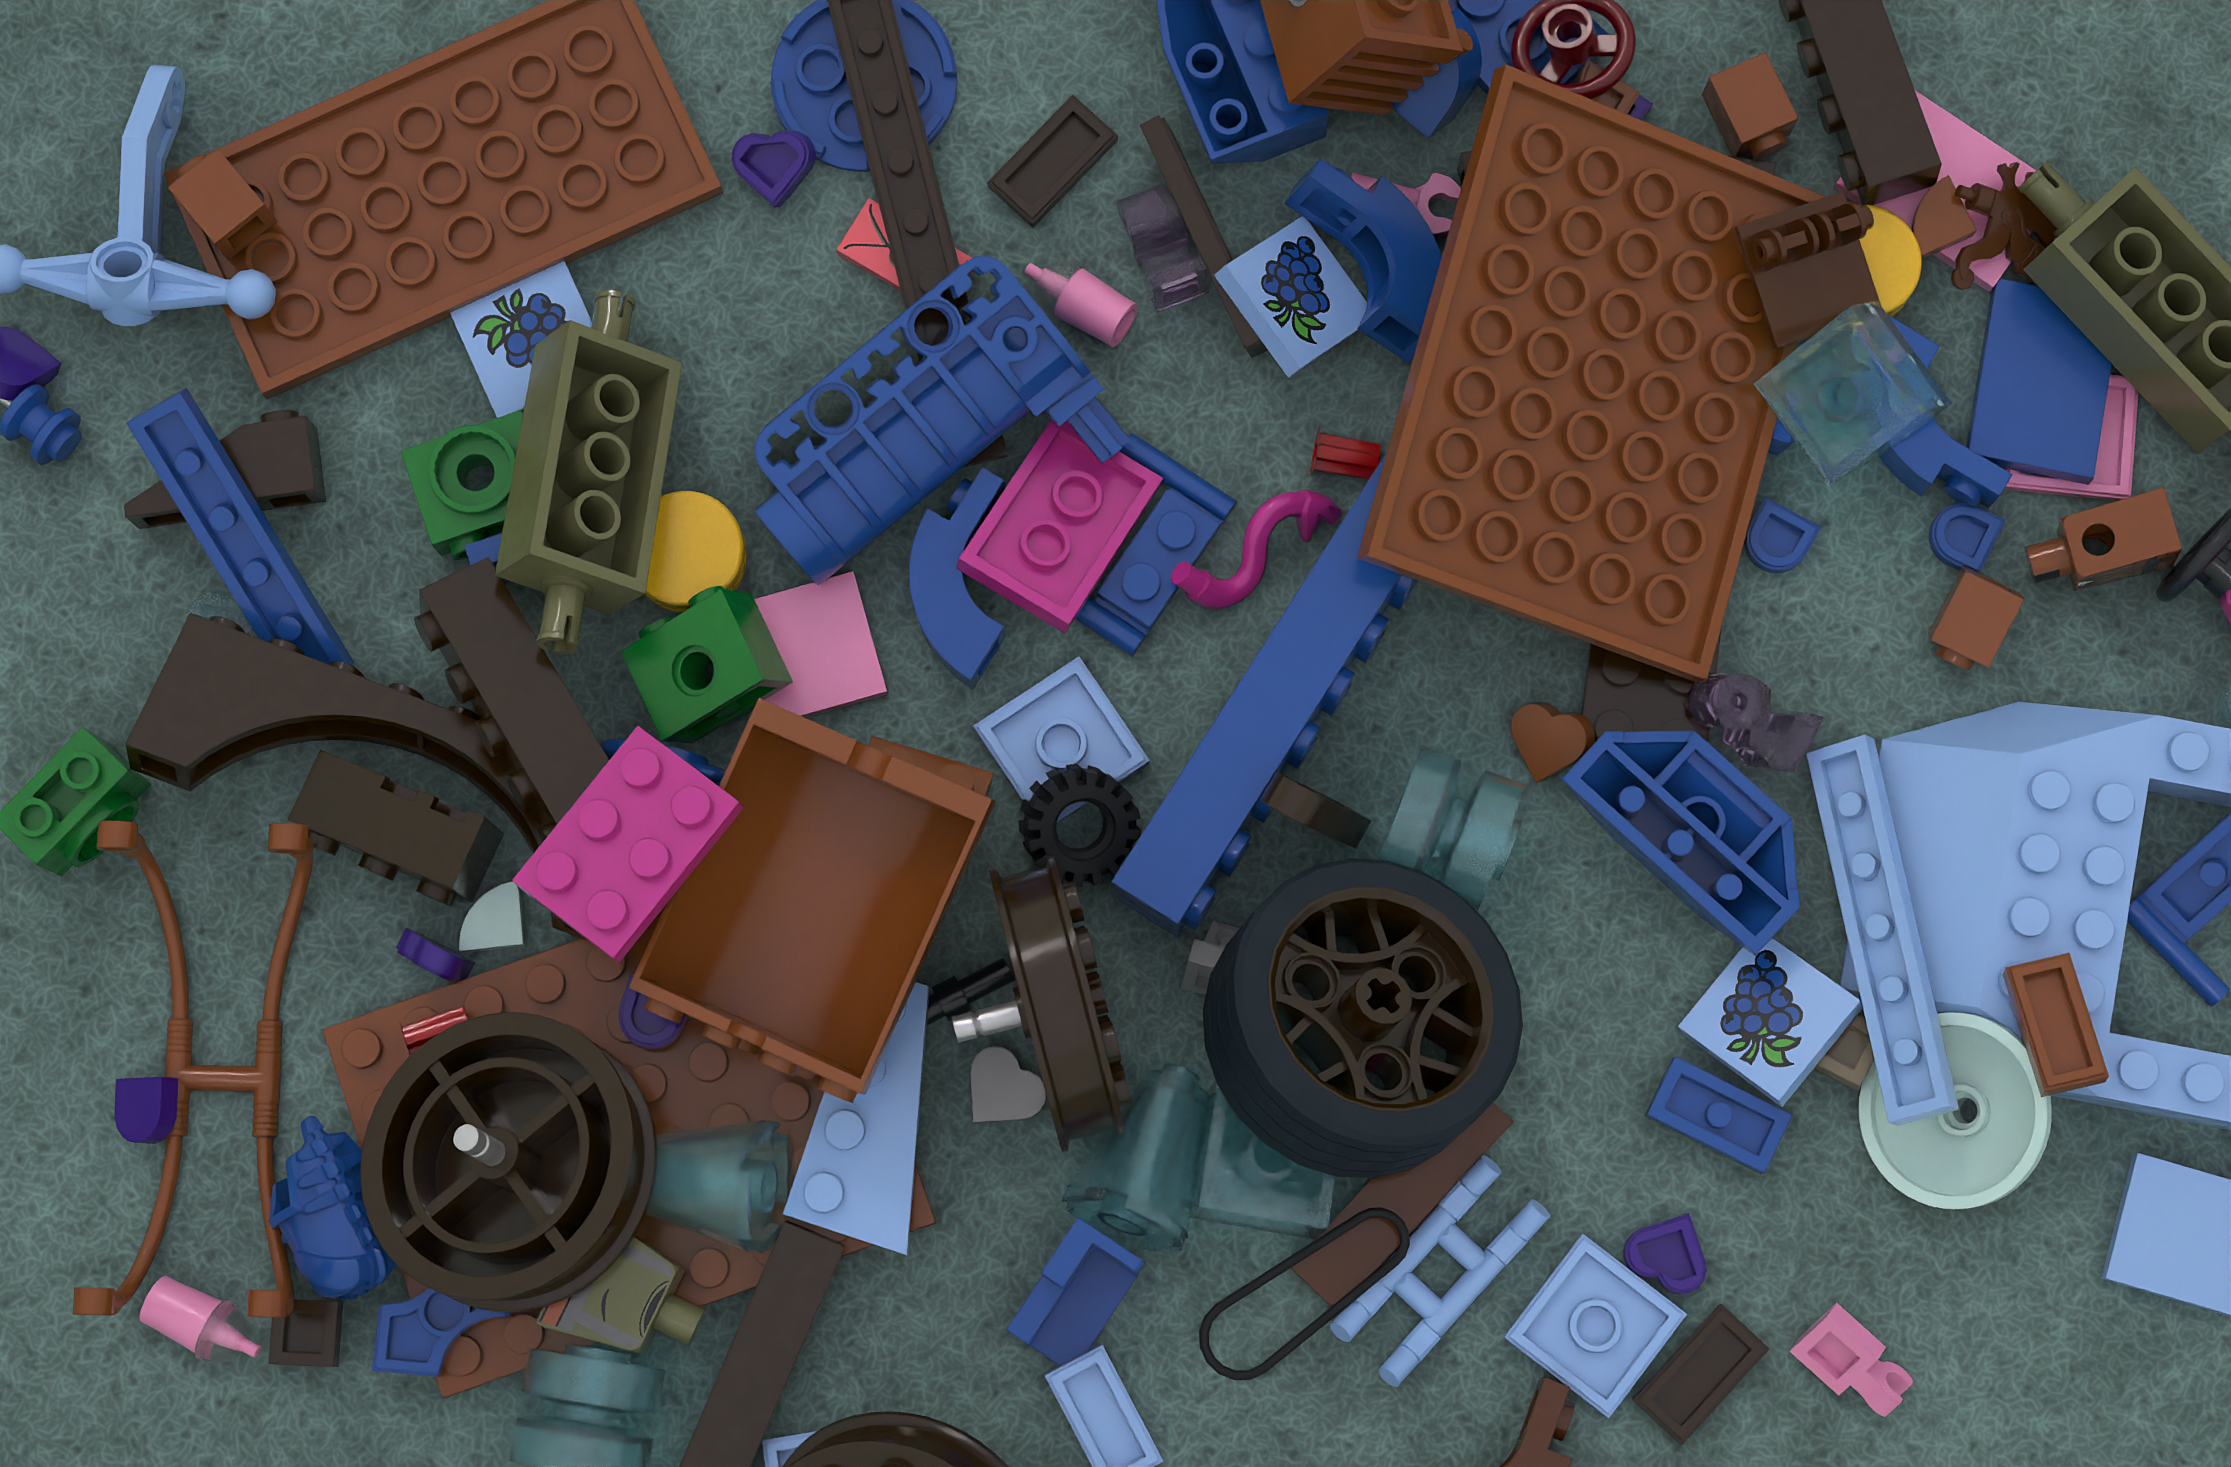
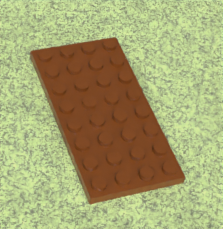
[163,0,724,399]

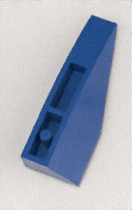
[1156,0,1328,164]

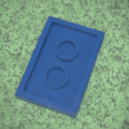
[1966,279,2112,485]

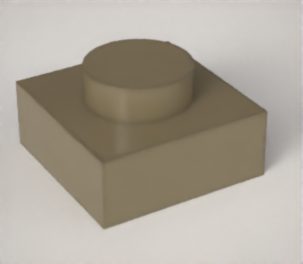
[1814,1015,1874,1091]

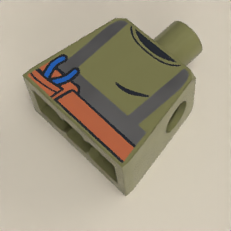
[535,1235,706,1354]

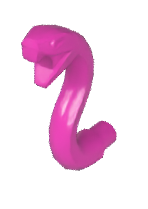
[1171,489,1341,609]

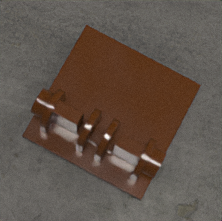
[1734,192,1883,349]

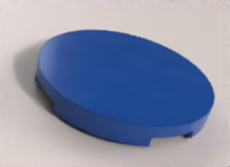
[770,0,957,172]

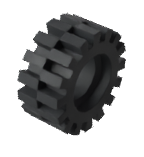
[1018,764,1142,887]

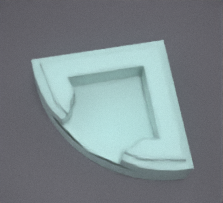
[459,881,526,953]

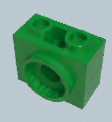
[401,410,523,560]
[621,586,793,743]
[0,727,152,877]

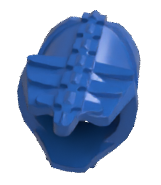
[268,1116,398,1301]

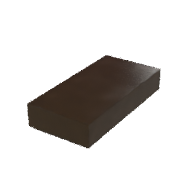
[987,95,1118,228]
[1632,1304,1769,1445]

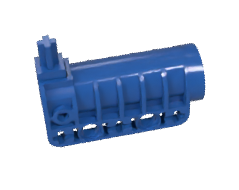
[754,256,1131,586]

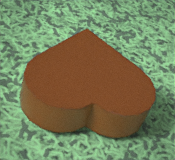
[1510,702,1595,783]

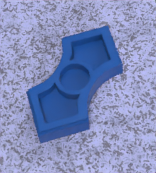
[372,1288,513,1377]

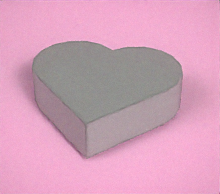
[970,1046,1047,1123]

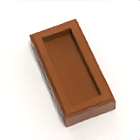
[2002,953,2109,1097]

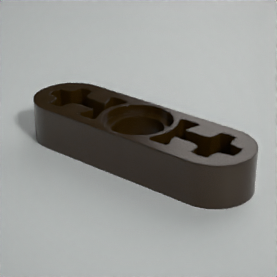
[1261,772,1372,849]

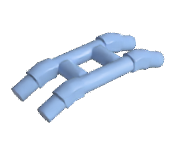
[1330,1155,1550,1387]

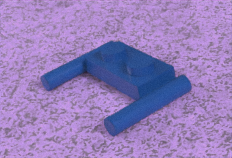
[1075,433,1237,657]
[2127,811,2231,1007]

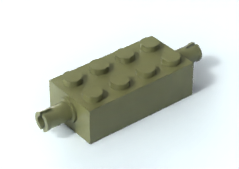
[2017,161,2231,454]
[495,290,682,654]

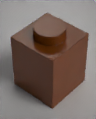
[1702,52,1798,160]
[168,148,277,261]
[1928,565,2024,670]

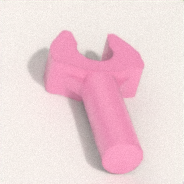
[1351,172,1461,239]

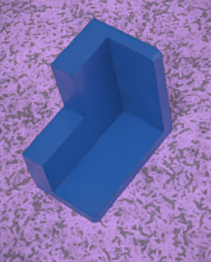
[1006,1217,1145,1365]

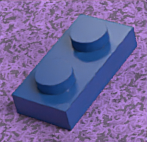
[1644,1056,1792,1174]

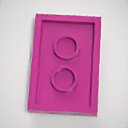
[956,419,1163,634]
[512,726,743,964]

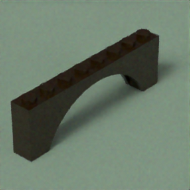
[125,613,588,941]

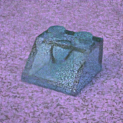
[1754,301,1952,487]

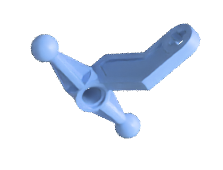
[0,64,276,326]

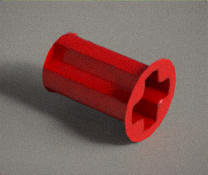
[1310,426,1381,480]
[399,1006,469,1056]

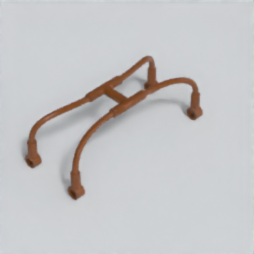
[73,821,314,1318]

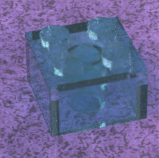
[1188,1081,1336,1240]

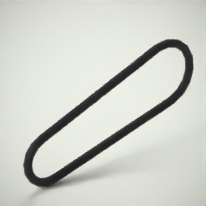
[1199,1207,1410,1380]

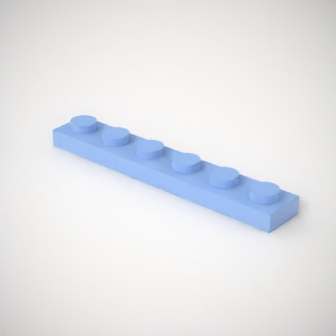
[1806,734,1959,1126]

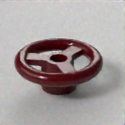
[1511,0,1636,99]

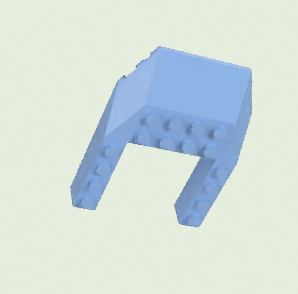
[1840,702,2231,1130]

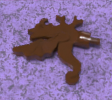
[1951,162,2057,290]

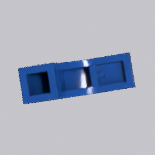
[1284,158,1442,364]
[1858,314,2013,508]
[909,467,1006,690]

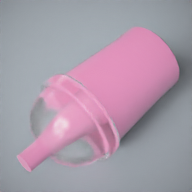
[1024,260,1138,347]
[139,1276,261,1363]

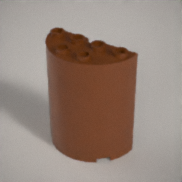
[628,698,996,1103]

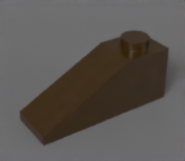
[124,410,326,529]

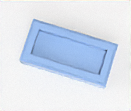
[1044,1343,1163,1467]

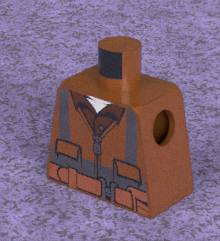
[2025,487,2182,591]

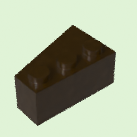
[287,749,504,907]

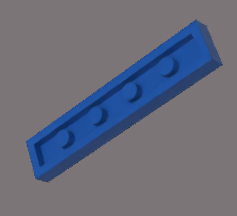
[126,388,354,666]

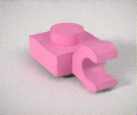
[1789,1302,1914,1417]

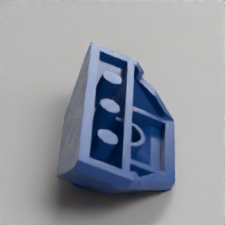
[1561,731,1800,956]

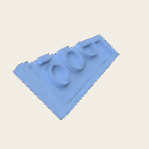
[783,982,930,1256]

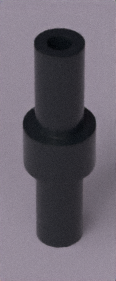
[927,958,1015,1025]

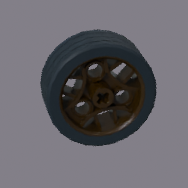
[1203,858,1523,1178]

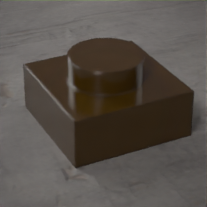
[269,1299,343,1367]

